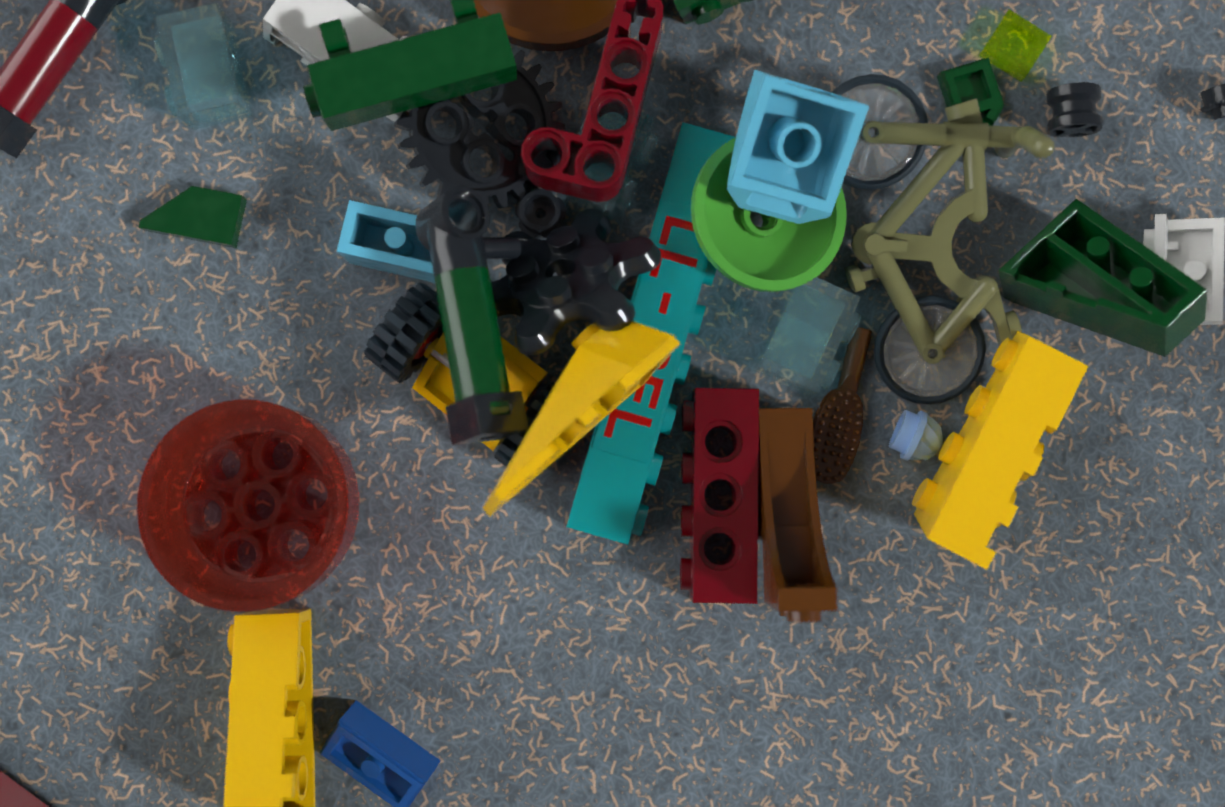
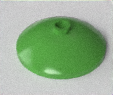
[691,137,847,292]

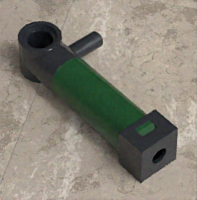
[415,186,528,445]

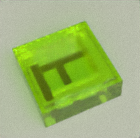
[978,9,1052,82]

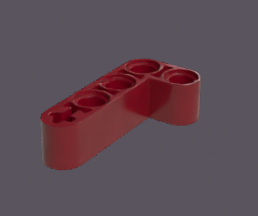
[521,0,663,202]

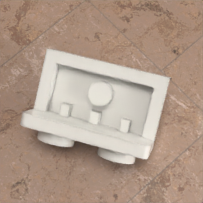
[1143,214,1225,325]

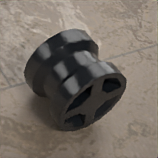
[1046,82,1102,137]

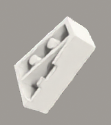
[263,0,407,122]

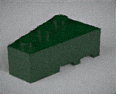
[998,199,1208,357]

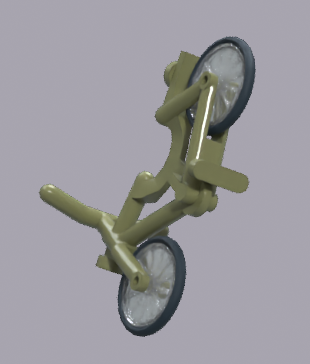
[832,74,1055,404]

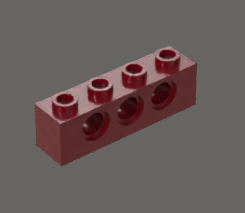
[680,388,759,604]

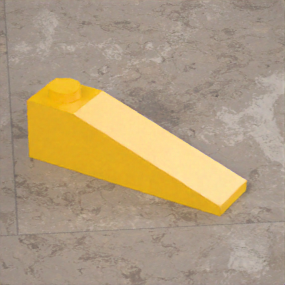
[482,321,680,517]

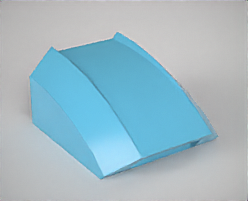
[727,70,869,224]

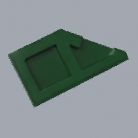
[937,57,1004,155]
[139,186,247,248]

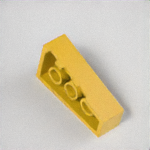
[912,331,1089,570]
[224,608,316,807]

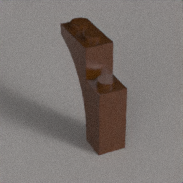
[758,408,838,622]

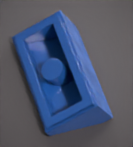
[319,700,440,807]

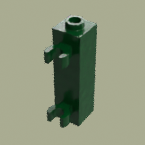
[303,0,517,131]

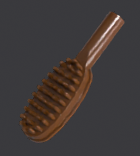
[813,327,872,484]

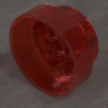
[137,399,359,612]

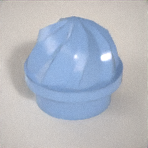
[889,410,943,461]

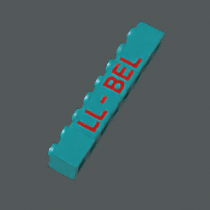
[566,122,735,545]

